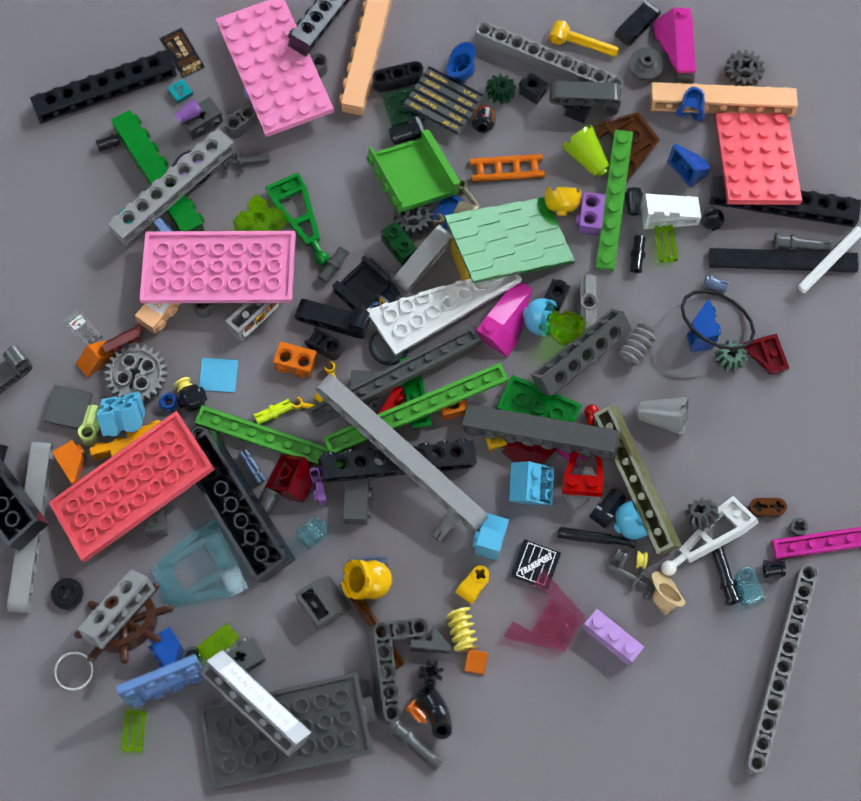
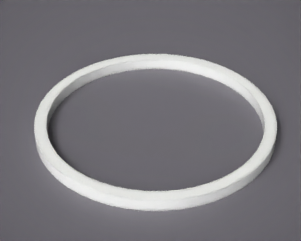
[54,652,94,690]

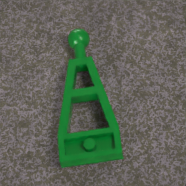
[265,172,329,265]

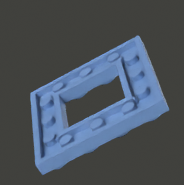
[115,654,203,708]

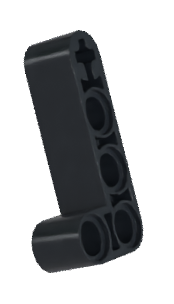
[294,299,370,339]

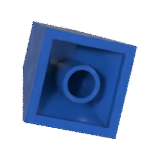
[667,143,710,188]

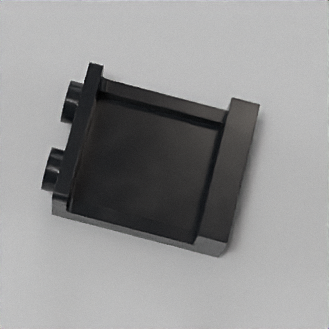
[332,256,391,310]

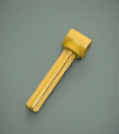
[549,20,619,57]

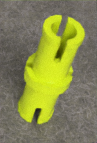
[253,398,293,425]

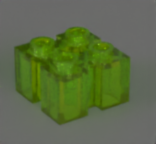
[233,193,287,231]

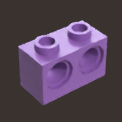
[575,192,605,236]

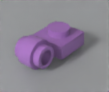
[309,467,327,506]

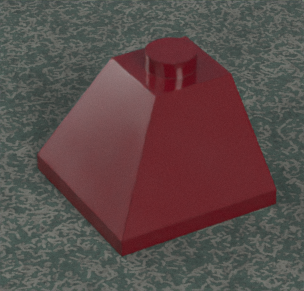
[265,454,312,503]

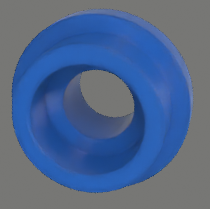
[159,393,178,412]

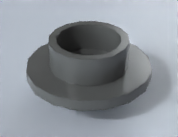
[629,47,664,80]

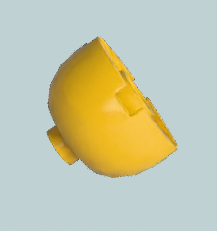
[544,187,581,216]

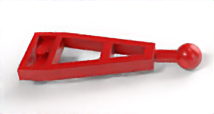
[562,404,604,497]

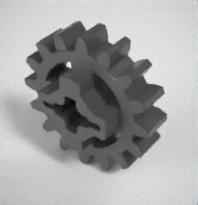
[724,50,765,86]
[393,204,434,236]

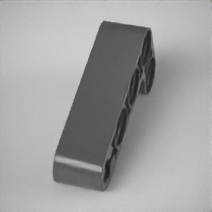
[550,81,621,116]
[0,345,33,395]

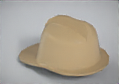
[651,571,685,615]

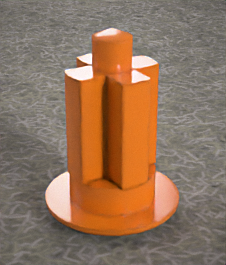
[404,699,428,724]

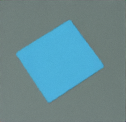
[199,358,238,392]

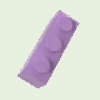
[582,609,644,666]

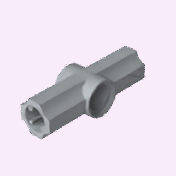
[579,275,598,332]

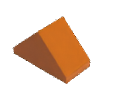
[76,340,116,378]

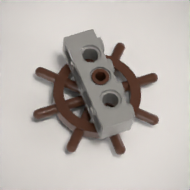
[74,569,174,664]

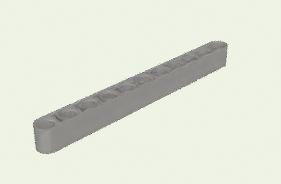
[315,374,488,532]
[745,564,818,775]

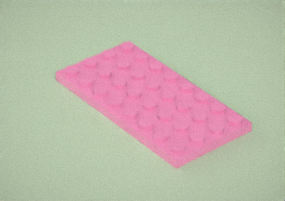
[216,0,334,137]
[140,231,296,303]

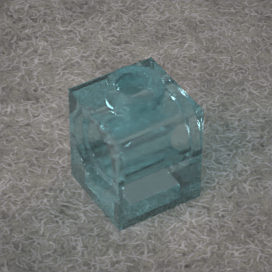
[296,516,328,549]

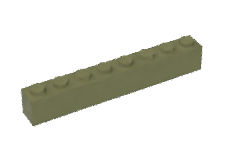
[594,405,682,554]

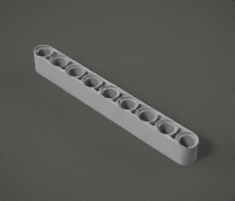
[475,22,624,94]
[7,442,54,613]

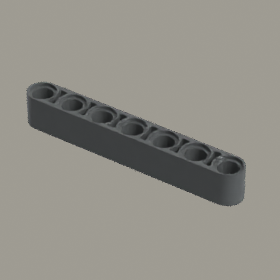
[225,53,328,138]

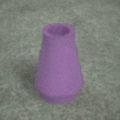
[174,99,203,124]

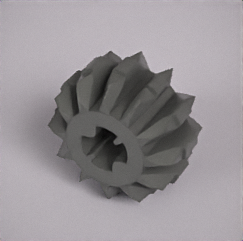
[685,497,719,532]

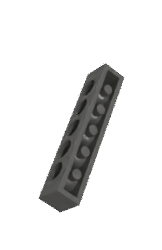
[530,309,632,397]

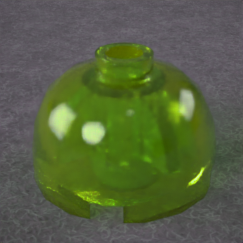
[548,310,587,345]

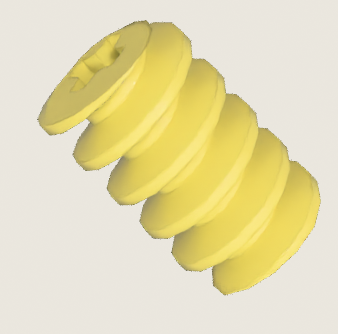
[446,607,479,652]

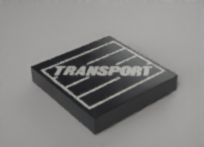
[511,539,561,590]

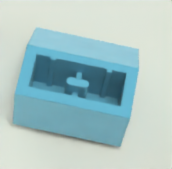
[509,461,554,506]

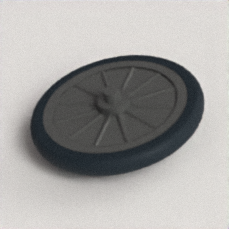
[369,331,409,365]

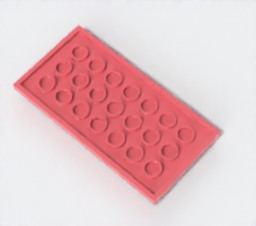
[48,411,215,563]

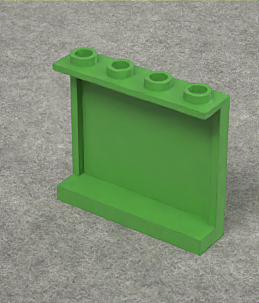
[366,129,460,213]

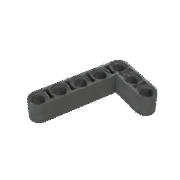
[367,618,428,723]

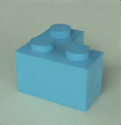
[472,513,509,561]

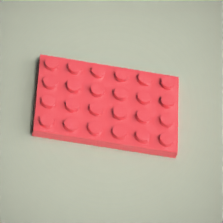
[715,113,802,205]

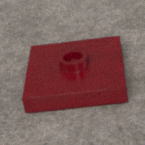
[502,441,556,465]

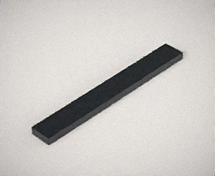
[709,248,859,272]

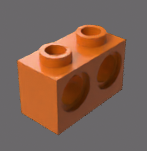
[273,341,317,378]

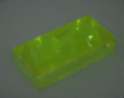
[196,623,240,662]

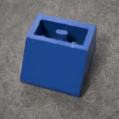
[687,300,721,352]
[148,626,184,668]

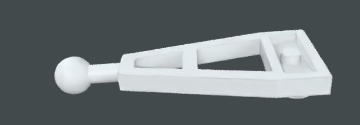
[661,496,759,576]

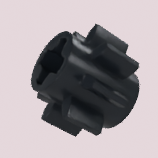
[701,207,725,231]
[419,660,443,686]

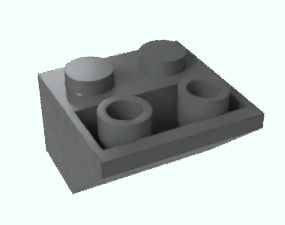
[295,576,351,631]

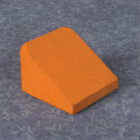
[464,649,488,675]

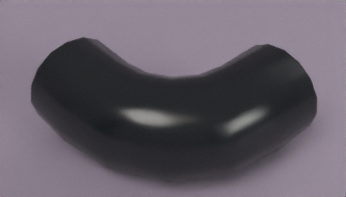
[417,684,452,739]

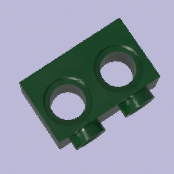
[381,221,418,267]

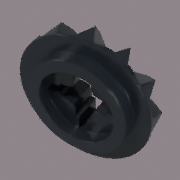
[51,578,84,610]

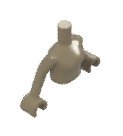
[433,180,480,228]

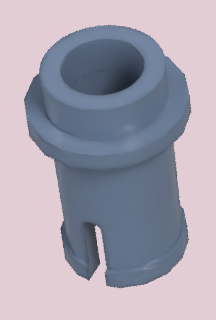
[703,275,729,293]

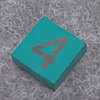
[168,79,193,104]

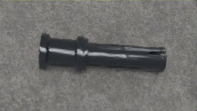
[712,546,743,606]

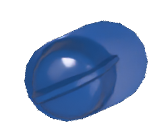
[446,42,476,83]

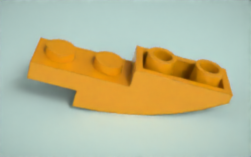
[89,420,161,461]

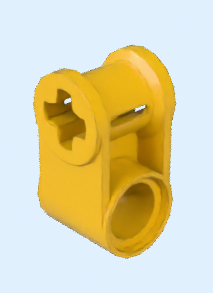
[455,565,489,604]

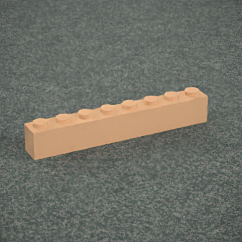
[339,0,392,116]
[650,82,798,117]

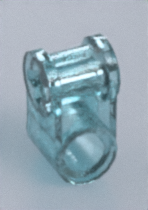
[734,567,765,607]

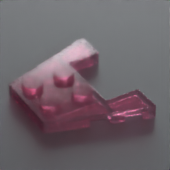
[504,570,585,652]

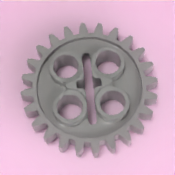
[104,343,168,404]

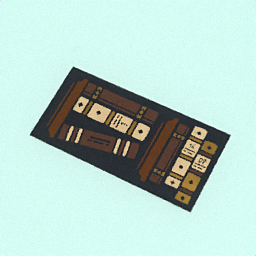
[160,28,205,78]

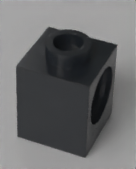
[519,72,548,105]
[544,279,570,312]

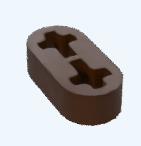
[748,498,787,517]

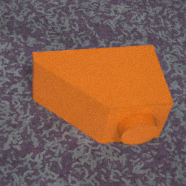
[52,440,85,485]

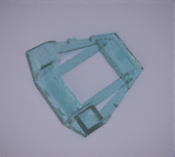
[151,519,249,606]

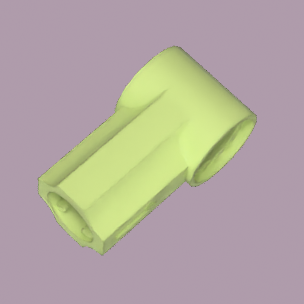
[78,405,101,446]

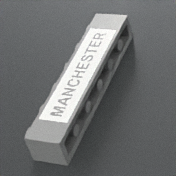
[200,650,311,757]

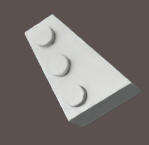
[641,194,701,229]

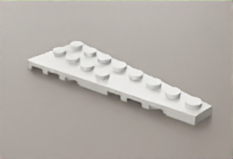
[366,274,522,357]

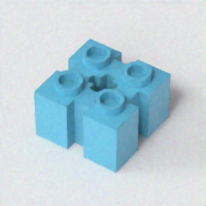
[96,392,146,437]

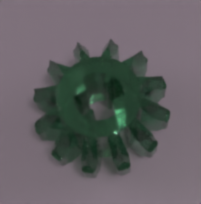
[485,73,516,105]

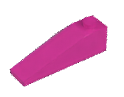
[653,8,696,73]
[476,282,532,357]

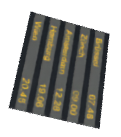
[403,66,483,135]

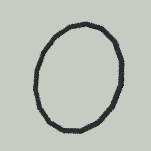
[680,290,756,350]

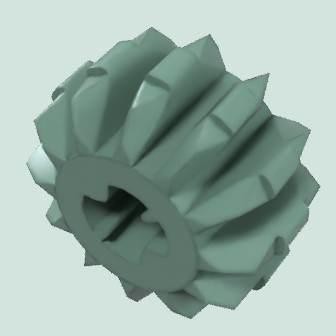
[715,340,748,372]

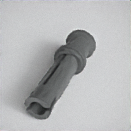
[773,233,831,252]
[387,719,444,771]

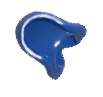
[676,86,705,122]

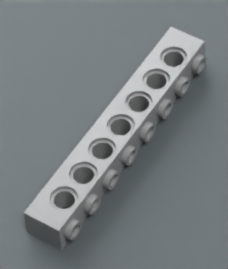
[108,128,235,246]

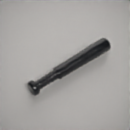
[557,527,636,548]

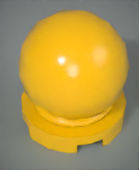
[341,559,393,600]

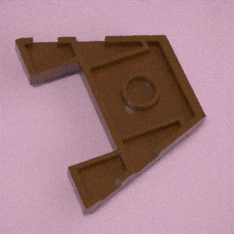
[584,112,660,183]

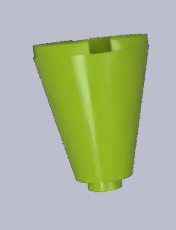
[561,125,609,177]

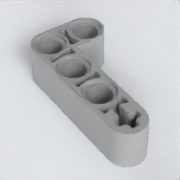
[393,225,451,293]

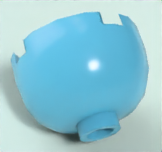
[523,298,557,337]
[613,500,648,540]

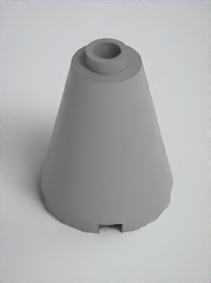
[635,397,689,435]

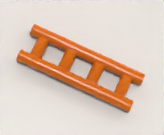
[470,154,545,182]

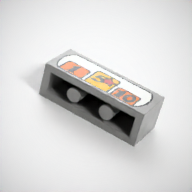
[225,303,283,342]

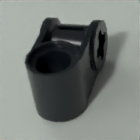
[304,327,341,360]

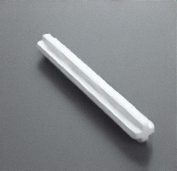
[798,226,861,293]

